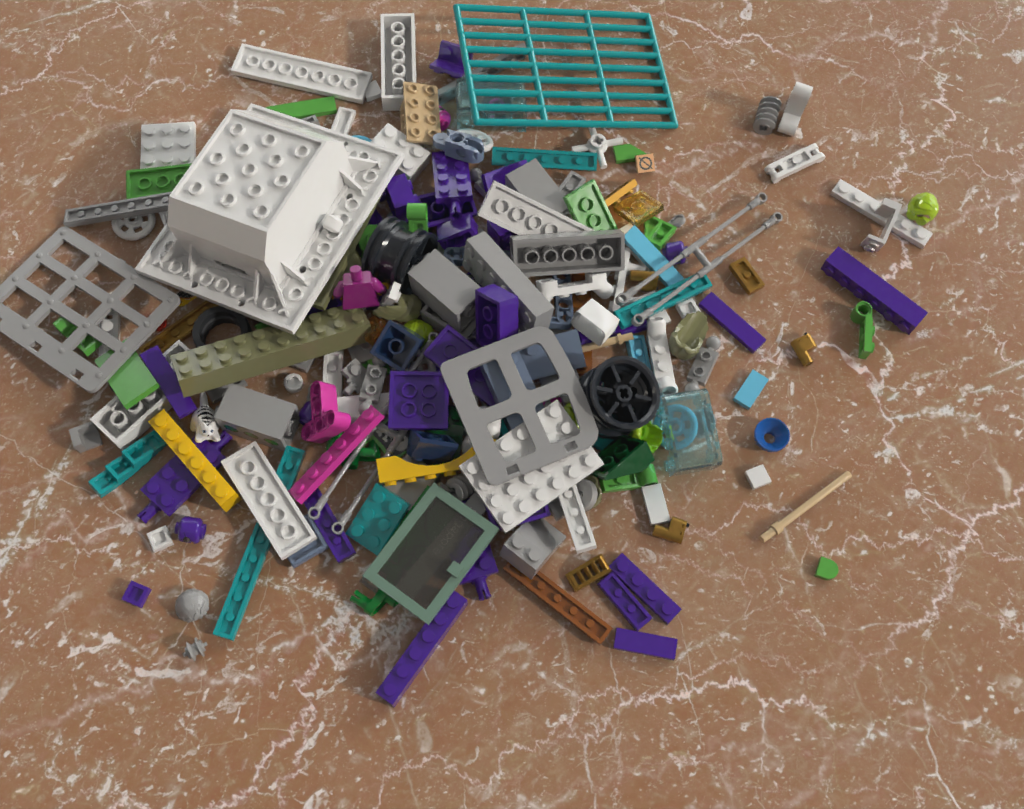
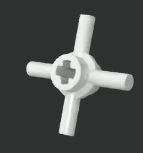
[571,128,623,169]

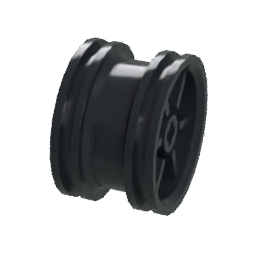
[361,216,438,295]
[579,356,660,439]

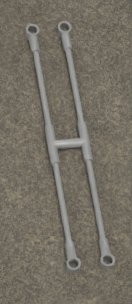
[615,192,783,327]
[308,332,439,535]

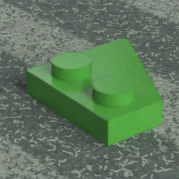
[644,213,677,251]

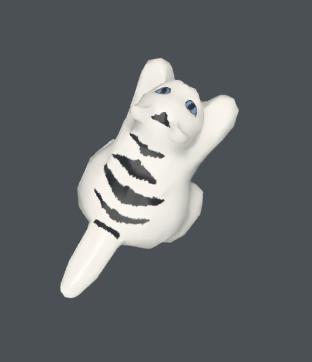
[190,392,221,443]

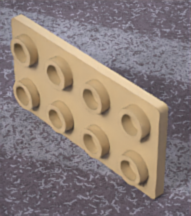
[400,81,441,145]

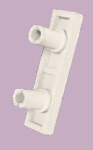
[608,247,646,314]

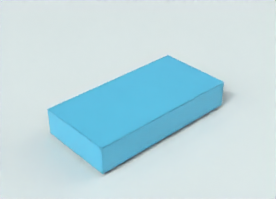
[733,370,769,410]

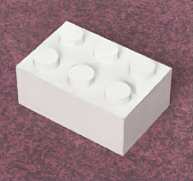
[371,123,431,183]

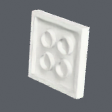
[140,121,196,169]

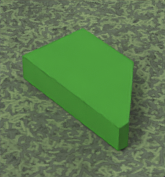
[613,144,646,164]

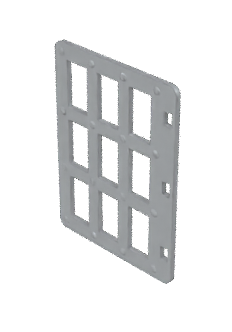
[0,226,181,393]

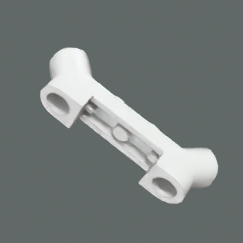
[536,272,614,302]
[646,317,678,399]

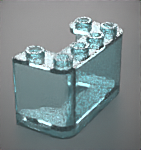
[456,76,527,132]
[656,388,722,477]

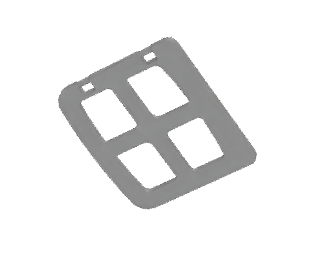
[440,326,598,486]

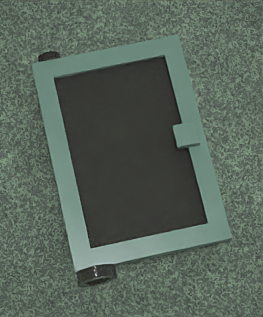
[359,482,499,625]

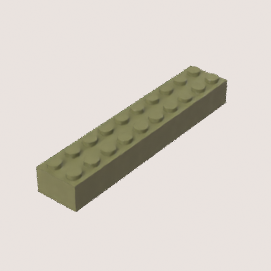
[170,305,373,398]

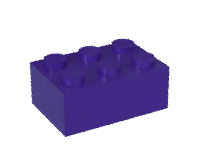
[475,284,519,347]

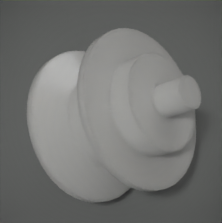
[183,637,208,661]

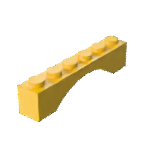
[148,409,242,512]
[376,439,496,487]

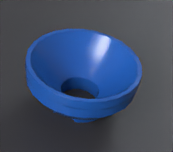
[754,418,790,452]

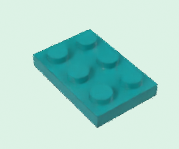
[345,483,411,556]

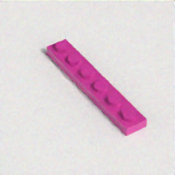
[288,405,385,505]

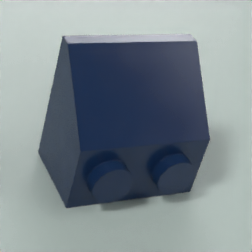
[370,320,426,371]
[406,429,459,464]

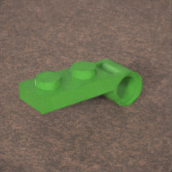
[407,203,428,232]
[850,301,875,359]
[52,316,102,357]
[598,464,658,493]

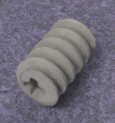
[753,96,782,135]
[445,473,475,501]

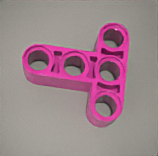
[301,380,351,444]

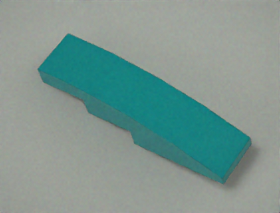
[88,430,167,498]

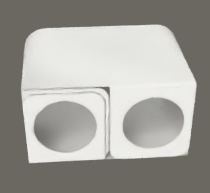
[571,299,620,347]

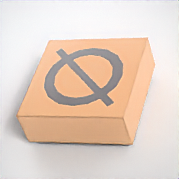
[635,153,655,174]

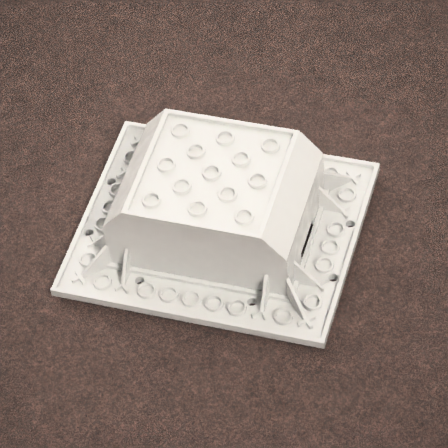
[135,103,404,335]

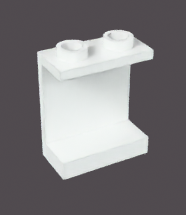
[860,198,902,253]

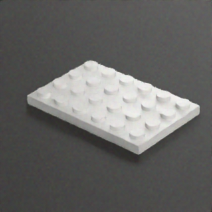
[459,400,604,534]

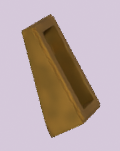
[565,554,611,593]

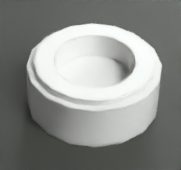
[284,373,304,393]

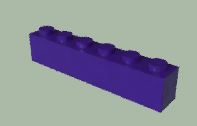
[821,246,928,335]
[375,591,468,707]

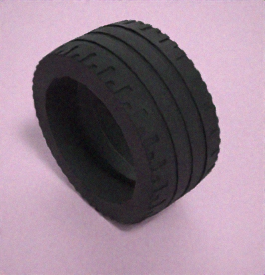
[192,306,252,348]

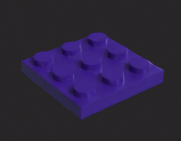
[388,371,449,431]

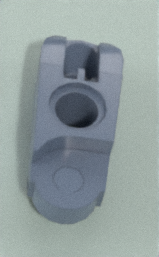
[433,129,484,164]

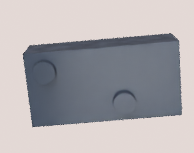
[519,329,586,380]
[480,351,545,432]

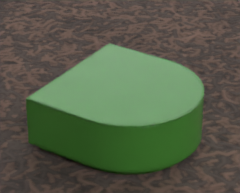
[814,556,839,580]

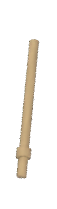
[759,471,852,543]

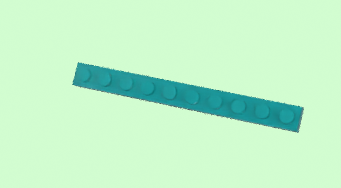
[213,445,306,641]

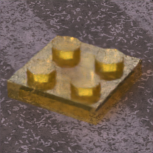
[613,189,664,227]

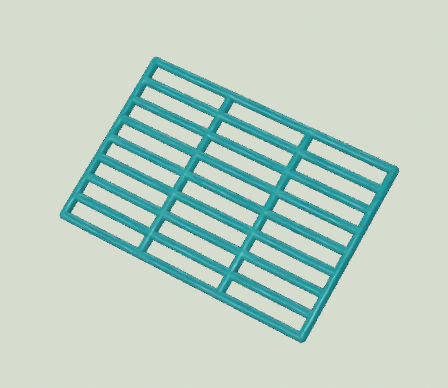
[453,4,678,129]

